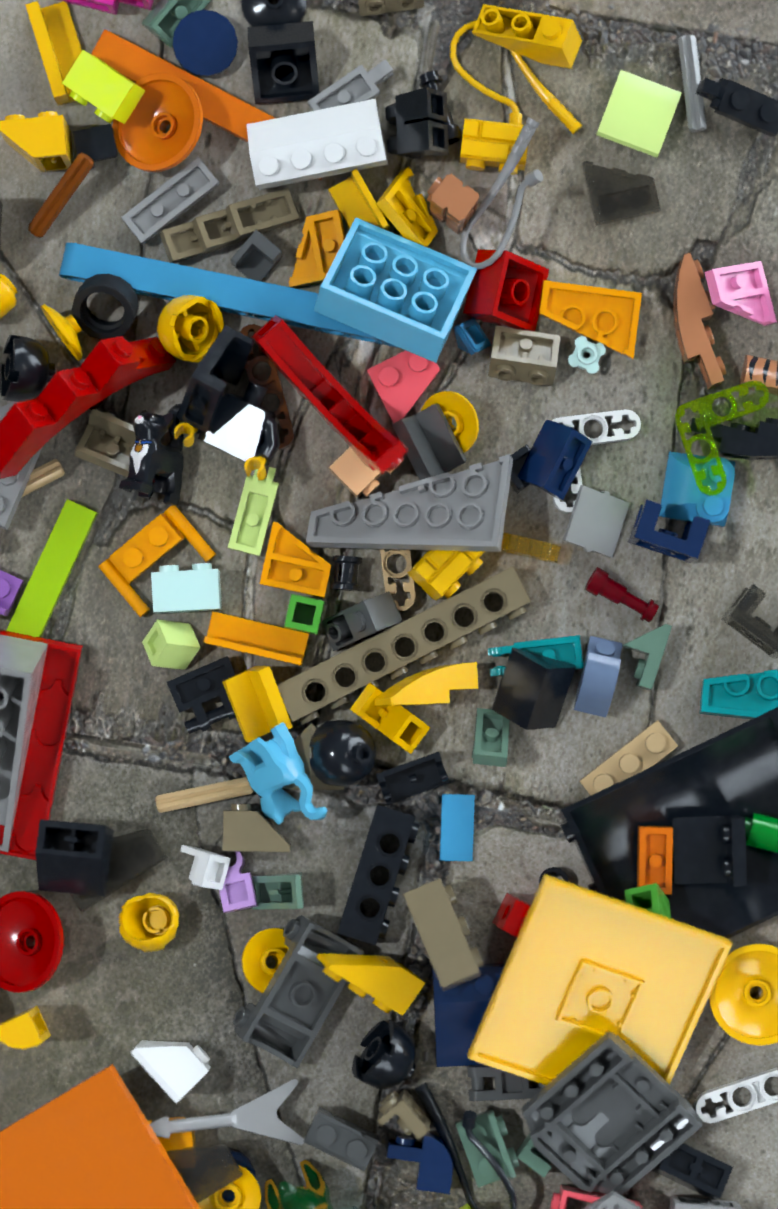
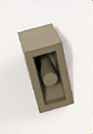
[223,804,291,852]

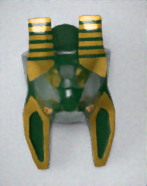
[265,1159,334,1209]

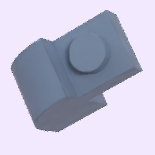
[574,636,622,718]

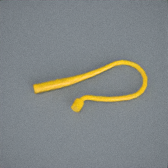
[450,20,582,134]

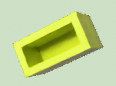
[62,50,146,124]

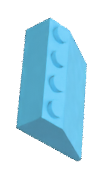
[313,217,477,363]

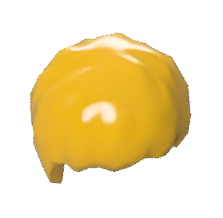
[119,893,179,953]

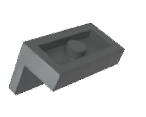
[392,404,467,480]

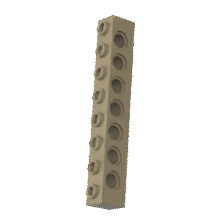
[277,566,531,725]

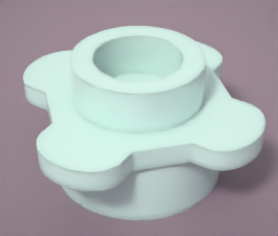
[568,336,606,374]

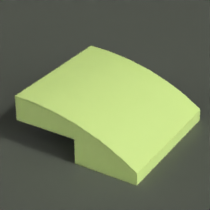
[596,70,682,158]

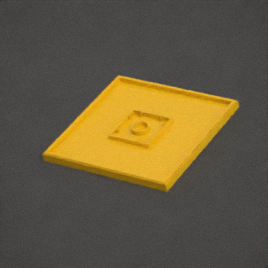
[467,874,733,1085]

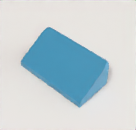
[439,794,475,861]

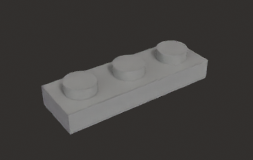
[121,157,220,245]

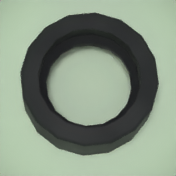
[72,274,139,340]

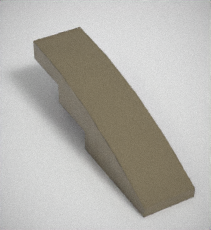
[160,188,299,263]

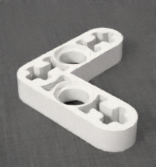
[552,410,641,514]

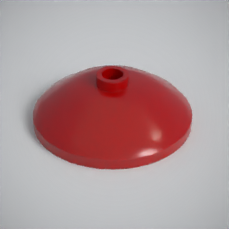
[0,891,64,993]

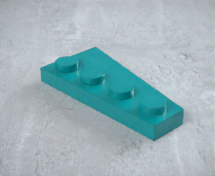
[699,669,778,720]

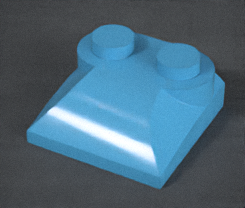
[659,451,735,527]

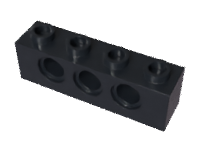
[337,804,420,945]

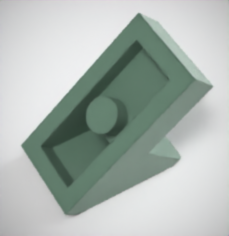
[622,624,672,690]
[472,708,510,767]

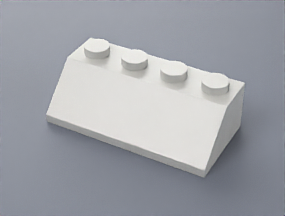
[247,99,388,190]

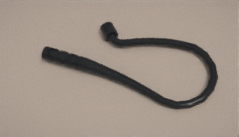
[414,1082,517,1209]

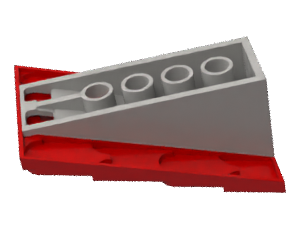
[0,630,83,860]

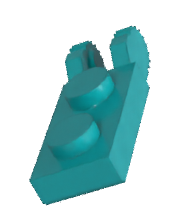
[487,635,583,676]

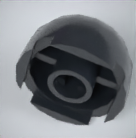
[0,334,55,402]
[309,720,376,787]
[352,1020,416,1089]

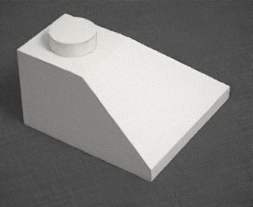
[131,1040,211,1103]

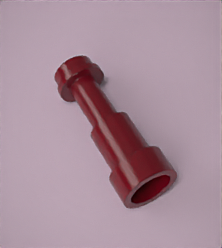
[584,567,659,623]

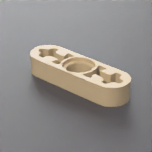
[380,549,416,612]

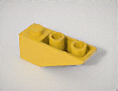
[472,4,582,69]
[316,953,425,1016]

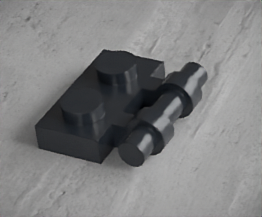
[167,656,236,734]

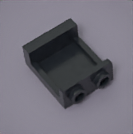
[177,325,254,433]

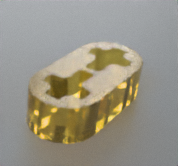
[501,533,561,563]

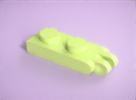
[228,467,279,556]

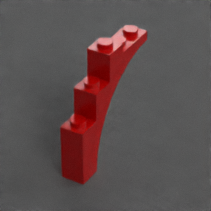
[251,315,408,474]
[0,336,176,479]

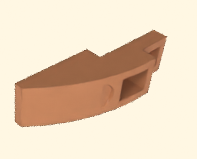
[673,253,726,389]

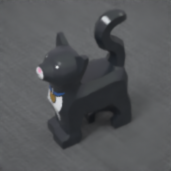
[119,404,184,506]

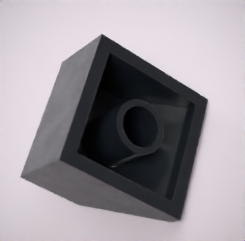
[247,21,320,105]

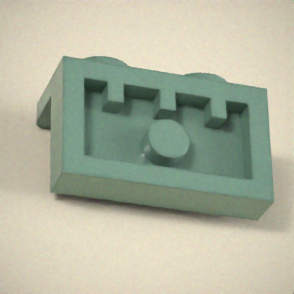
[455,1109,520,1188]

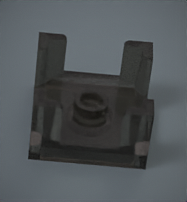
[721,584,778,659]

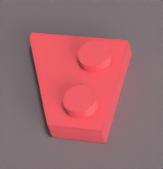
[367,350,440,424]

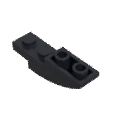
[686,415,778,460]

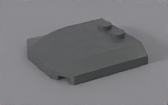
[522,1031,703,1196]

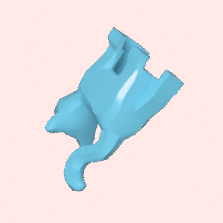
[229,722,328,825]

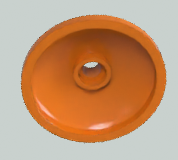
[113,73,203,172]

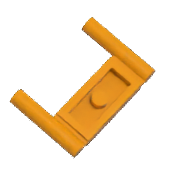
[98,505,216,618]

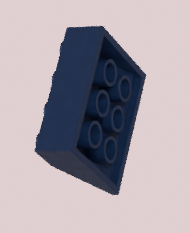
[432,963,506,1067]

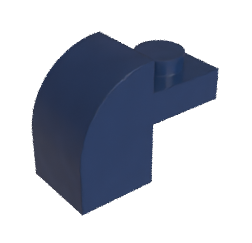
[387,1132,453,1194]

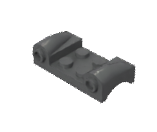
[233,915,364,1069]

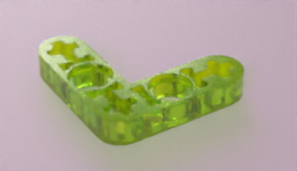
[675,380,769,496]

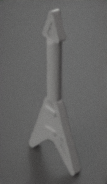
[150,1079,304,1145]

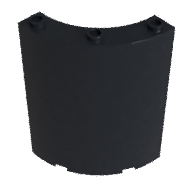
[560,707,778,939]

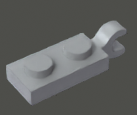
[307,60,394,111]

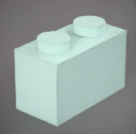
[151,563,222,614]

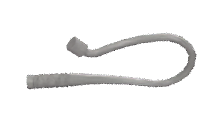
[460,117,543,269]

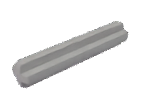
[678,35,707,132]

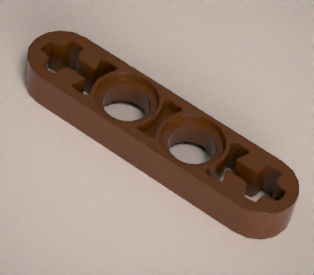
[240,324,294,450]

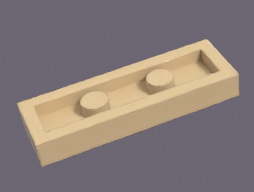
[579,720,678,796]

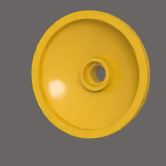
[709,944,778,1046]

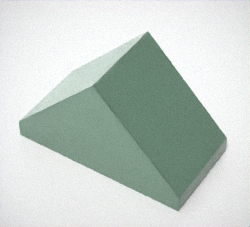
[252,872,304,910]

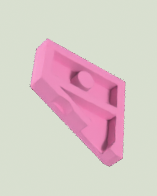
[704,261,777,326]

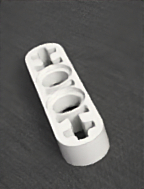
[694,1067,778,1123]

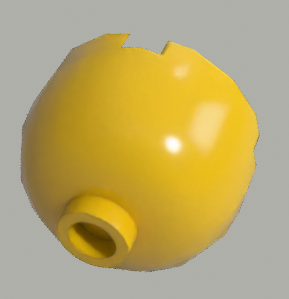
[157,295,224,363]

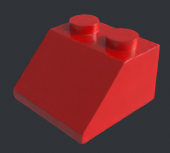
[463,249,549,331]

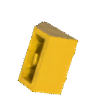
[0,111,74,172]

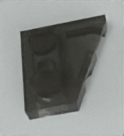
[165,1144,243,1203]

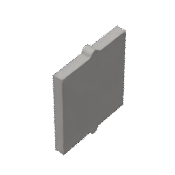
[563,485,630,557]

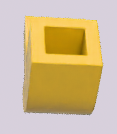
[350,682,431,754]

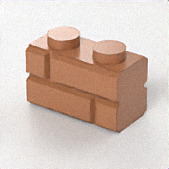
[427,174,479,234]

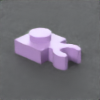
[219,851,258,913]

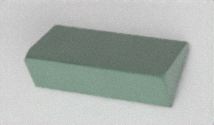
[142,0,211,48]

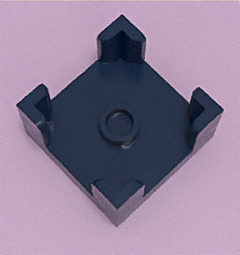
[628,499,711,563]

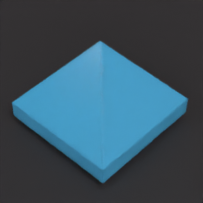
[454,318,491,355]

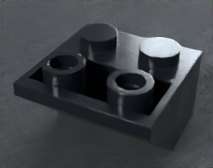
[35,819,114,897]

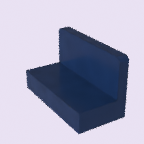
[518,420,593,500]

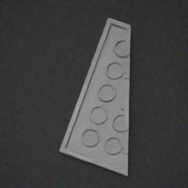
[306,454,513,552]

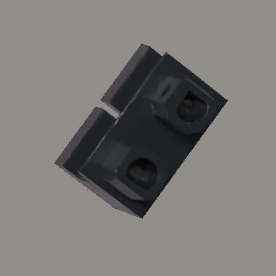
[385,87,449,160]

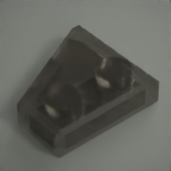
[582,161,661,226]

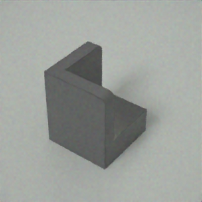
[231,230,283,281]

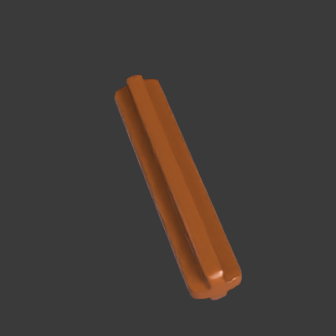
[28,152,94,238]

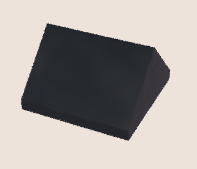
[492,647,576,730]

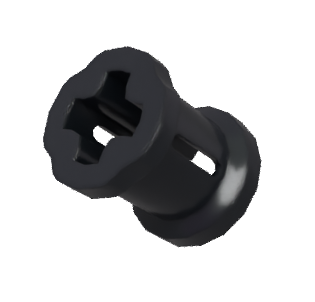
[331,555,362,591]

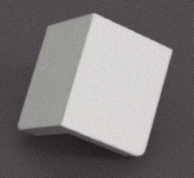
[180,845,231,890]

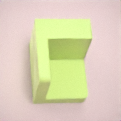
[142,619,201,670]

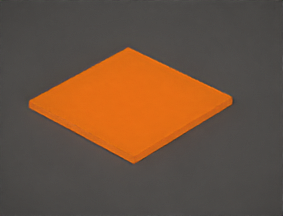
[0,1064,200,1209]

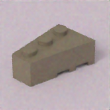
[403,878,484,992]

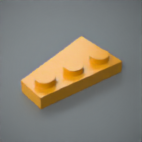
[539,280,642,359]

